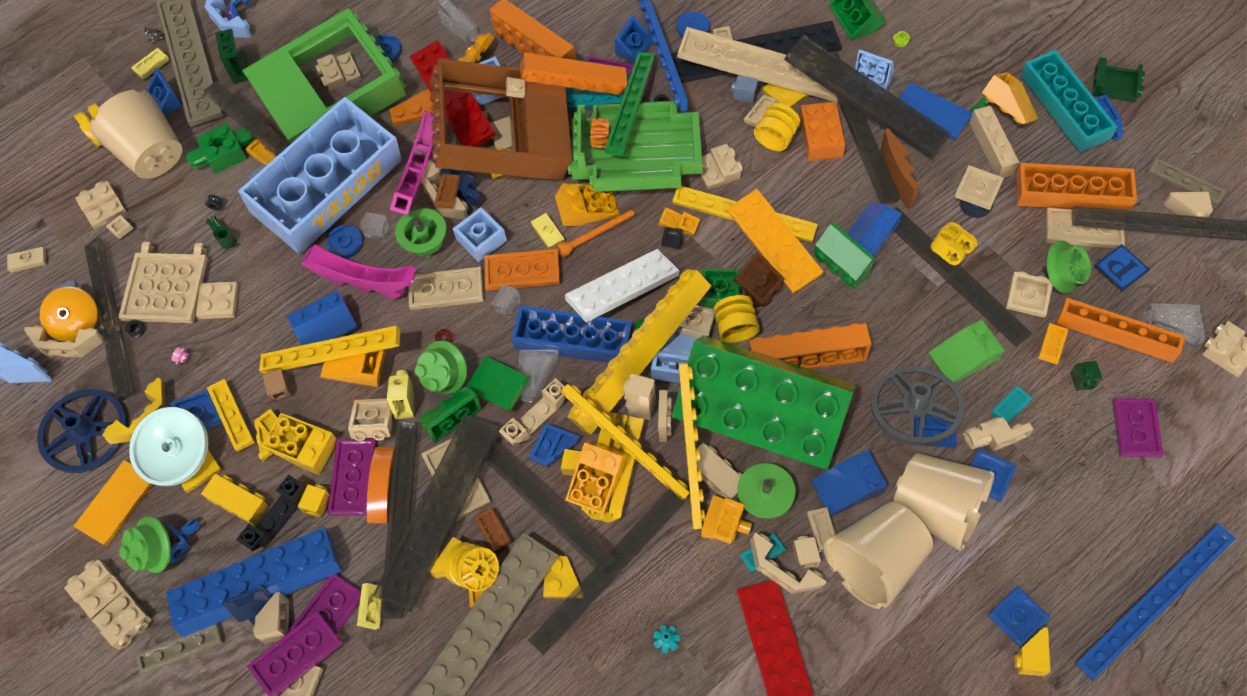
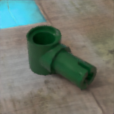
[206,216,236,249]

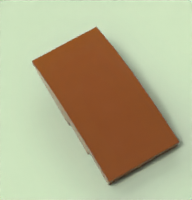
[880,128,920,210]

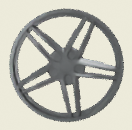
[871,366,965,445]

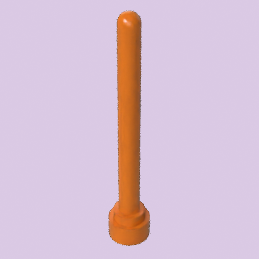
[556,210,635,258]

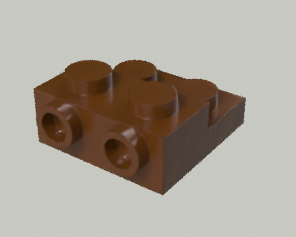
[733,252,785,308]

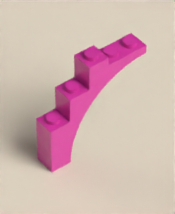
[390,111,434,215]
[301,245,416,300]

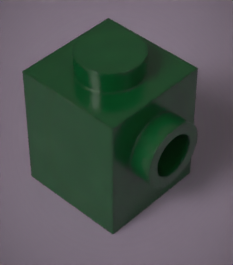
[1070,361,1102,391]

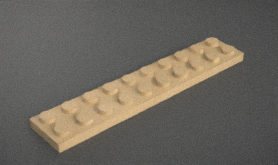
[677,27,853,105]

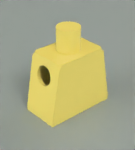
[387,370,414,419]

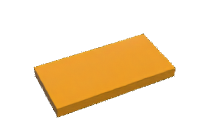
[74,460,153,547]

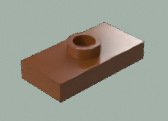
[434,174,461,209]
[474,507,512,553]

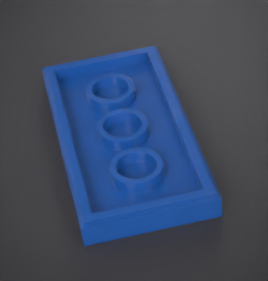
[893,82,973,141]

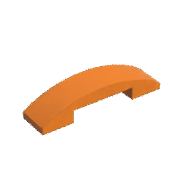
[367,447,396,524]

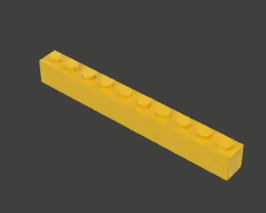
[567,269,711,434]

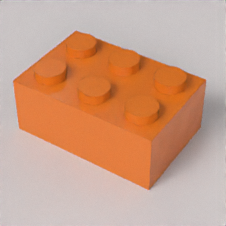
[799,101,845,161]

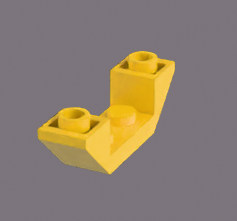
[102,378,166,444]

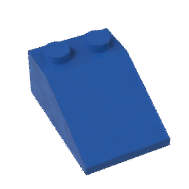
[811,450,888,517]

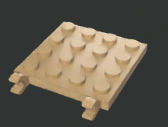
[118,242,208,323]

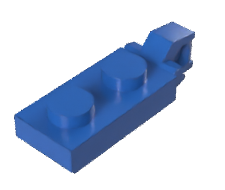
[1095,95,1124,141]

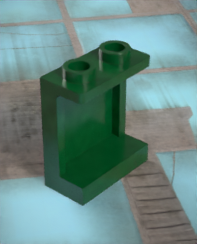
[215,29,248,84]
[1092,57,1145,103]

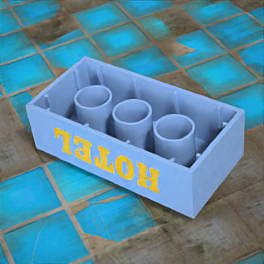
[238,97,402,255]

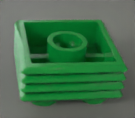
[701,268,740,307]

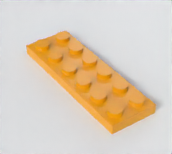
[727,189,824,295]

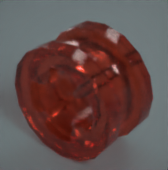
[435,329,453,343]

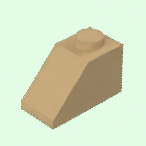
[1164,192,1213,222]
[253,592,290,644]

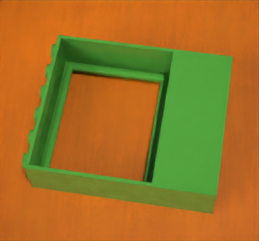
[242,8,406,144]

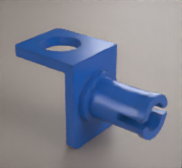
[167,518,201,564]

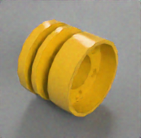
[754,103,800,151]
[713,295,760,343]
[443,542,499,592]

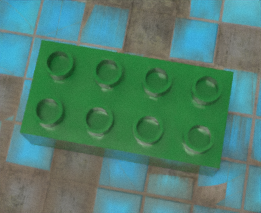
[671,335,856,470]

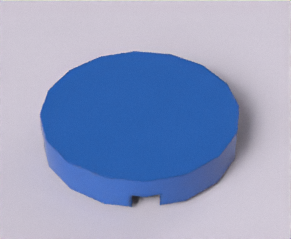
[676,11,710,38]
[370,34,402,62]
[326,225,363,259]

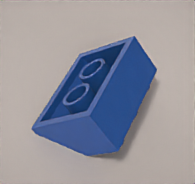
[847,202,902,259]
[287,290,358,345]

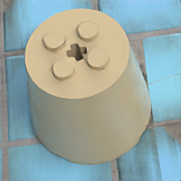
[90,89,182,179]
[893,453,995,551]
[824,502,933,609]

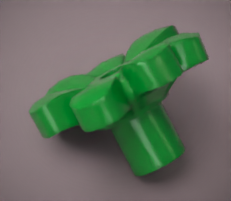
[970,97,989,112]

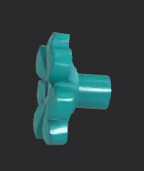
[653,625,680,653]

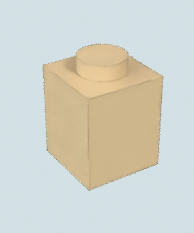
[792,536,821,571]

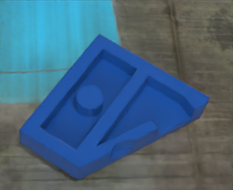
[914,415,957,448]
[529,423,581,467]

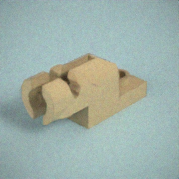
[963,417,1034,452]

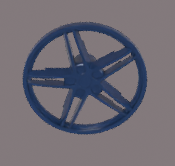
[37,389,128,473]

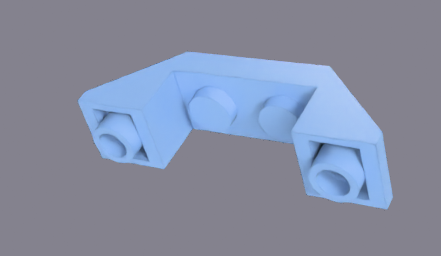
[204,0,252,38]

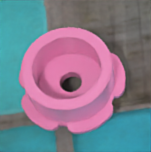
[171,347,189,365]

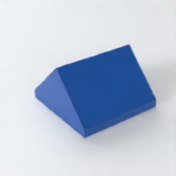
[614,15,653,63]
[146,69,182,116]

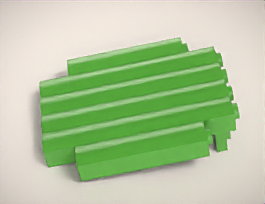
[568,101,702,192]

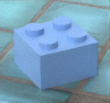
[453,207,507,262]

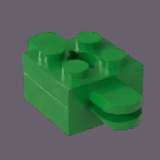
[186,123,255,174]

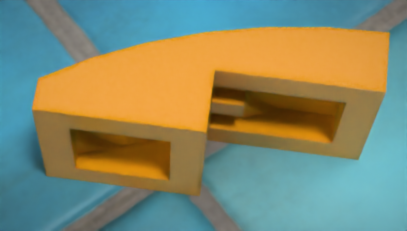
[658,207,700,235]

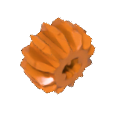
[590,118,610,149]

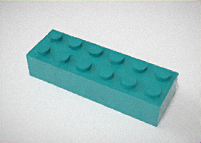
[1020,50,1117,153]

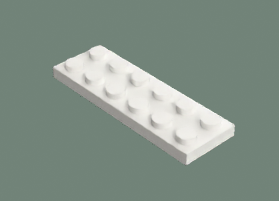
[565,249,679,322]

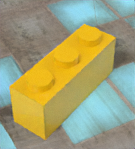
[201,474,269,526]

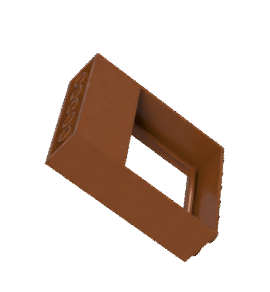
[430,58,572,181]

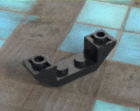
[236,474,305,551]

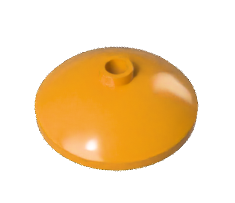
[40,286,98,342]

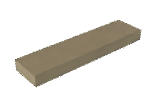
[1147,158,1226,207]
[135,623,224,676]

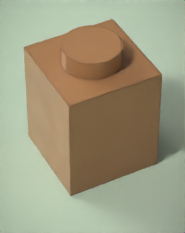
[262,369,292,403]

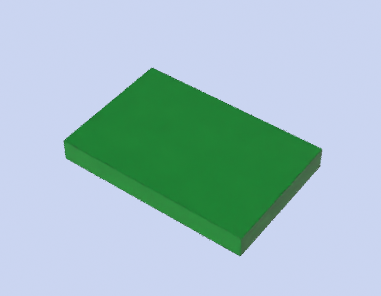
[467,356,530,412]

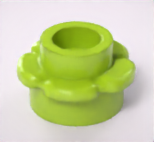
[893,31,910,47]

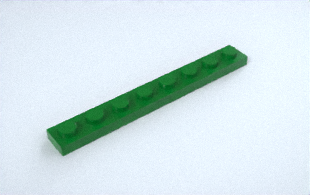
[605,52,655,156]

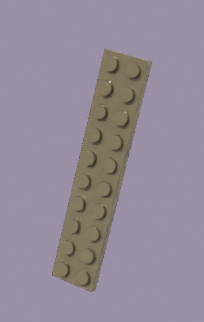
[156,0,223,127]
[412,533,558,696]

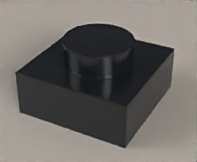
[661,227,683,249]

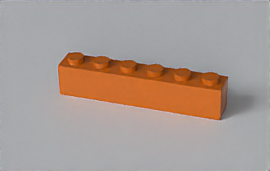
[520,52,627,95]
[1056,298,1185,363]

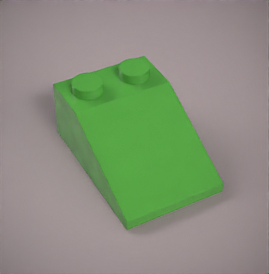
[928,320,1004,383]

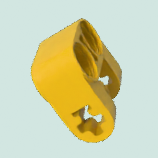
[930,222,978,265]

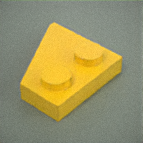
[254,409,277,461]
[543,556,584,600]

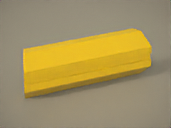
[581,412,645,523]

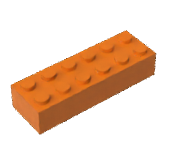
[489,0,577,60]
[1015,163,1137,212]
[749,323,871,369]

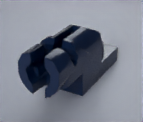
[441,168,483,209]

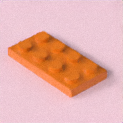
[484,249,560,291]

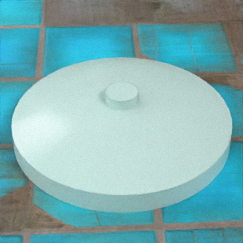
[129,407,208,487]

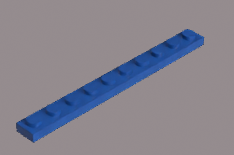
[639,0,688,112]
[1075,523,1236,681]

